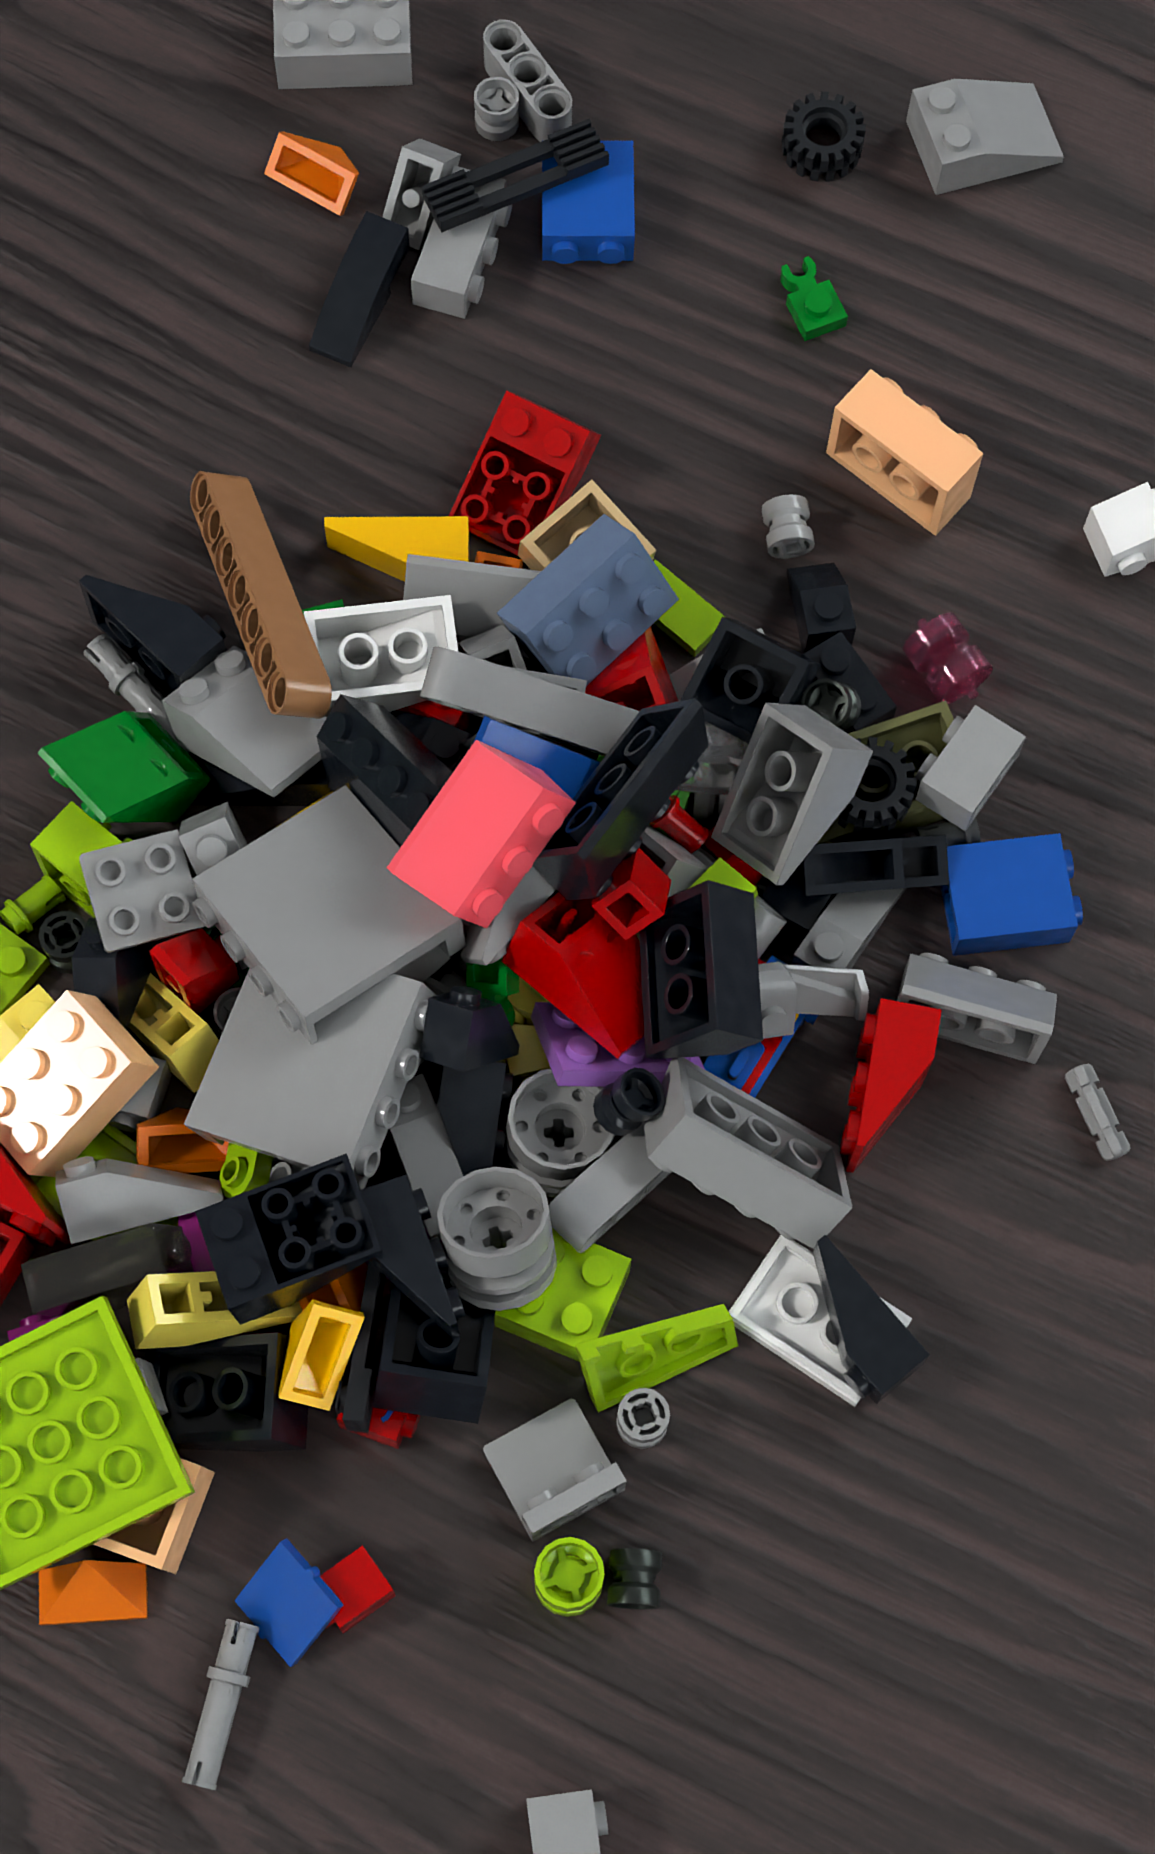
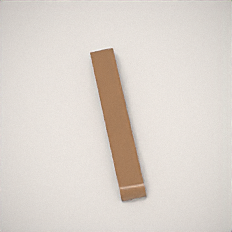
[190,471,332,719]

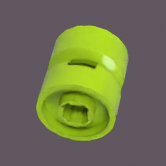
[534,1537,605,1617]

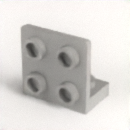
[79,829,205,953]
[483,1398,626,1542]

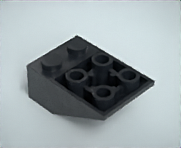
[195,1153,382,1325]

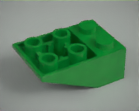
[38,711,212,823]

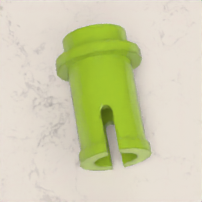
[0,875,66,935]

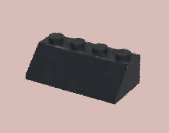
[316,694,453,847]
[533,698,709,901]

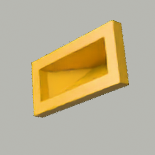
[278,1300,365,1411]

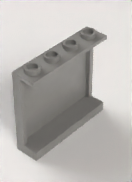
[192,785,466,1045]
[184,968,437,1190]

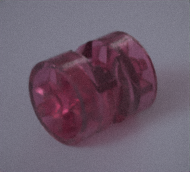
[903,613,993,704]

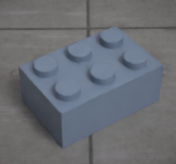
[497,514,679,686]

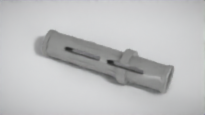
[84,634,190,754]
[182,1619,260,1791]

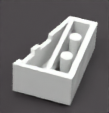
[1083,482,1155,577]

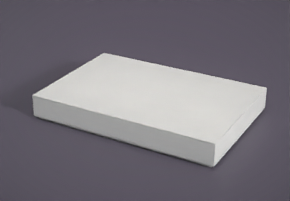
[729,1235,912,1407]

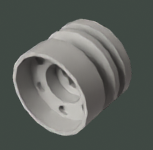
[503,1069,614,1198]
[437,1166,557,1311]

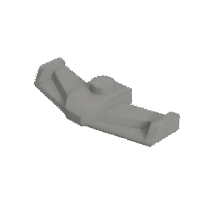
[758,961,869,1039]

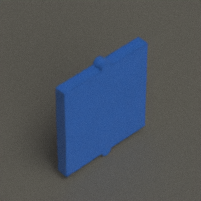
[234,1538,344,1667]

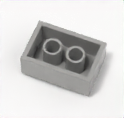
[273,0,413,89]

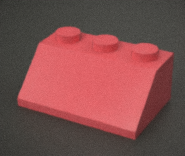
[386,740,576,929]

